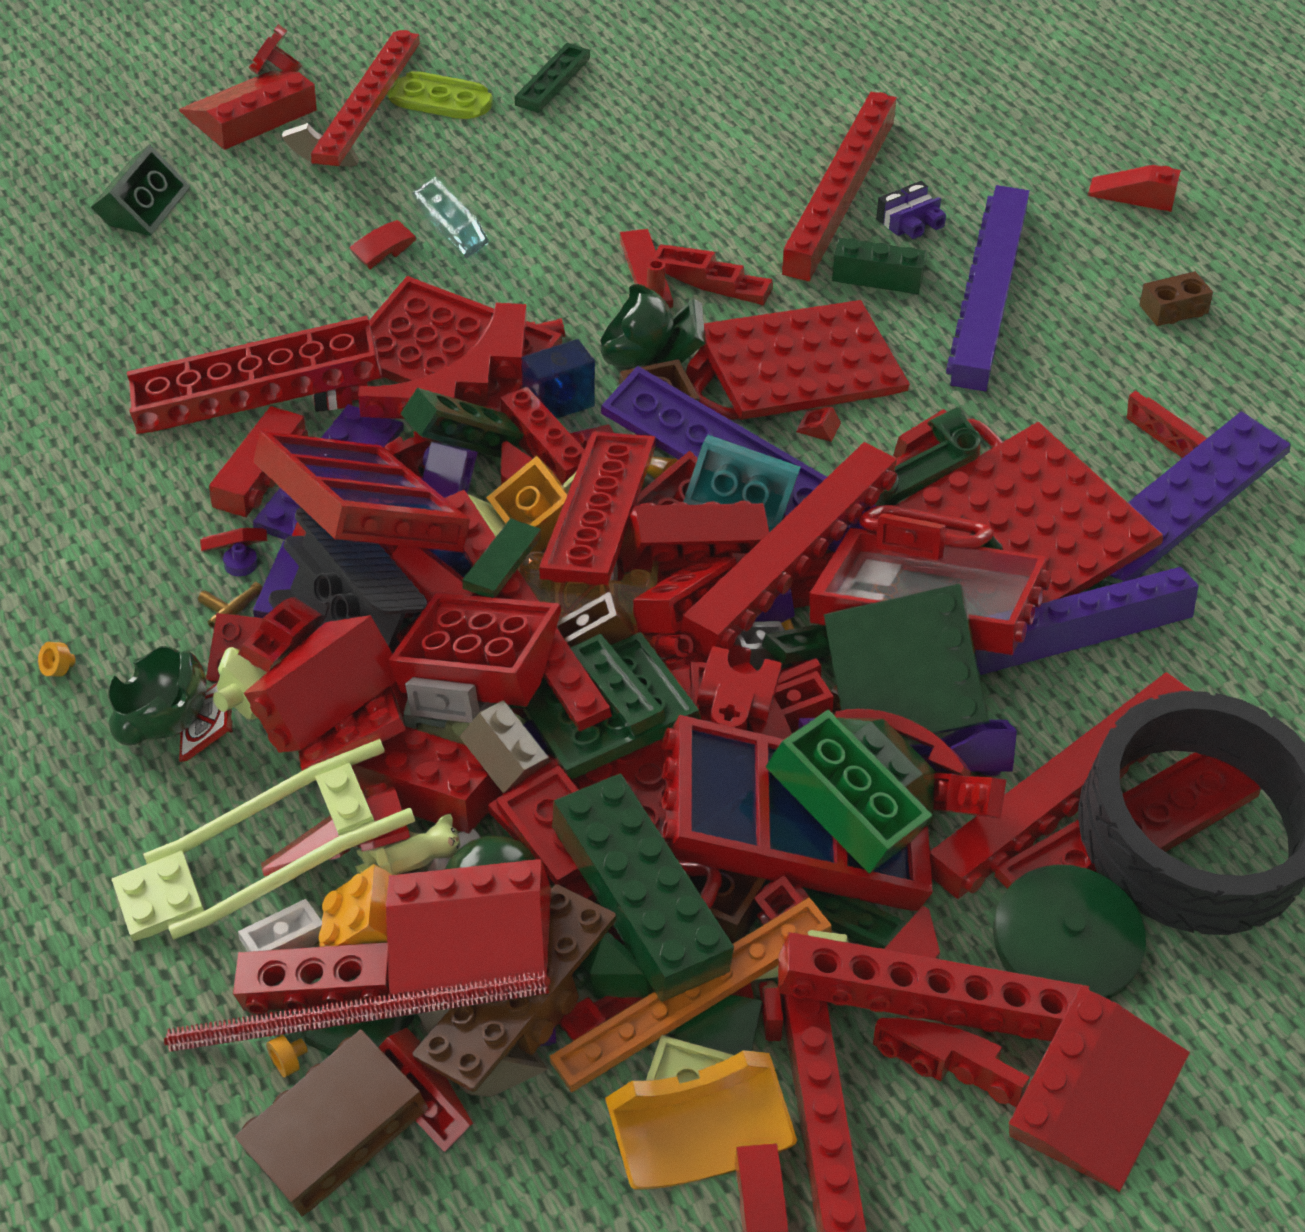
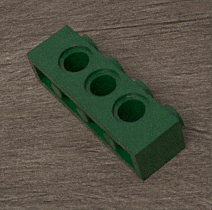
[400,388,524,458]

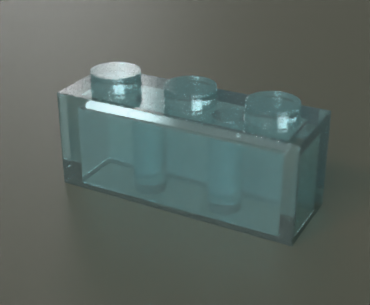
[412,177,489,259]

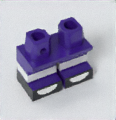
[876,180,946,239]

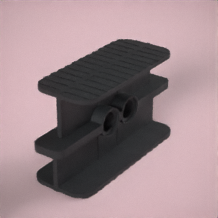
[269,508,427,654]

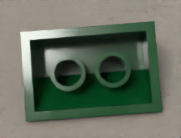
[91,144,190,236]
[832,238,927,295]

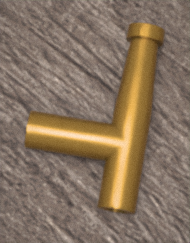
[198,582,263,628]

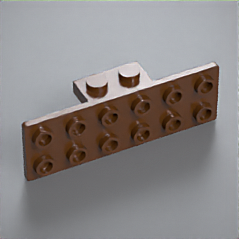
[413,884,617,1092]

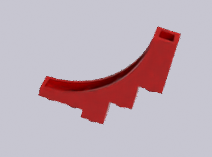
[358,303,527,419]

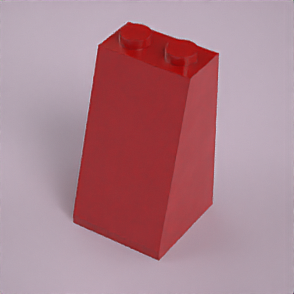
[244,615,396,753]

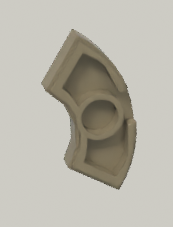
[282,123,359,167]

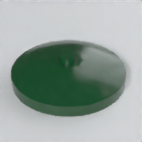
[993,865,1146,999]

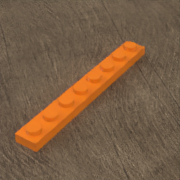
[549,897,832,1093]

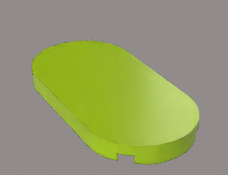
[387,71,493,119]

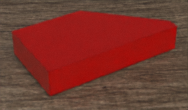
[200,528,268,551]
[758,980,783,1041]

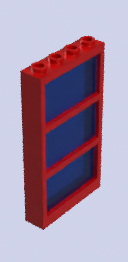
[253,431,470,552]
[661,715,933,911]

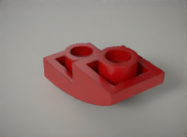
[349,220,417,270]

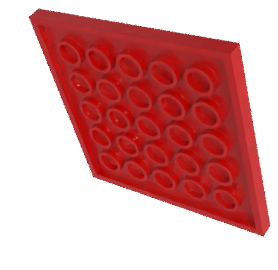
[894,422,1163,617]

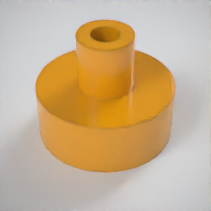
[38,642,76,677]
[266,1035,308,1078]

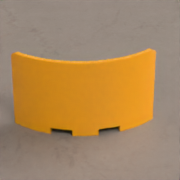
[605,1050,797,1190]

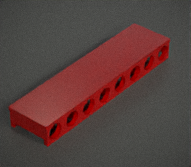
[127,316,383,434]

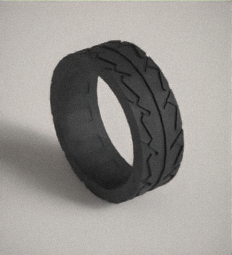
[1078,691,1305,935]

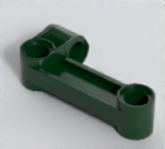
[875,407,981,506]

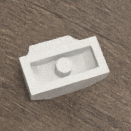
[238,899,322,952]

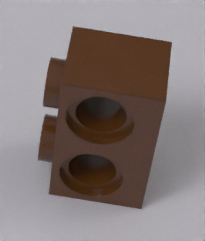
[1139,271,1213,326]

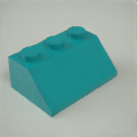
[683,435,800,532]

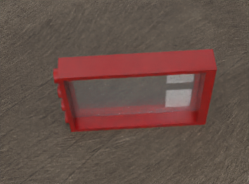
[809,528,1051,655]

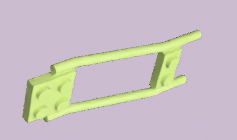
[112,739,415,941]

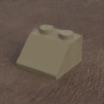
[459,700,551,794]

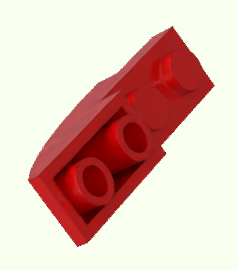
[238,597,326,672]
[934,773,1006,818]
[873,1018,1030,1108]

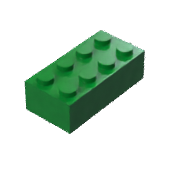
[765,710,932,874]

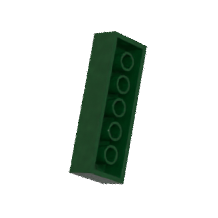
[552,773,734,1002]

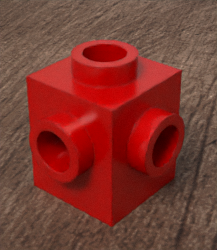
[754,875,809,925]

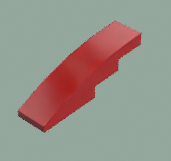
[651,244,773,305]

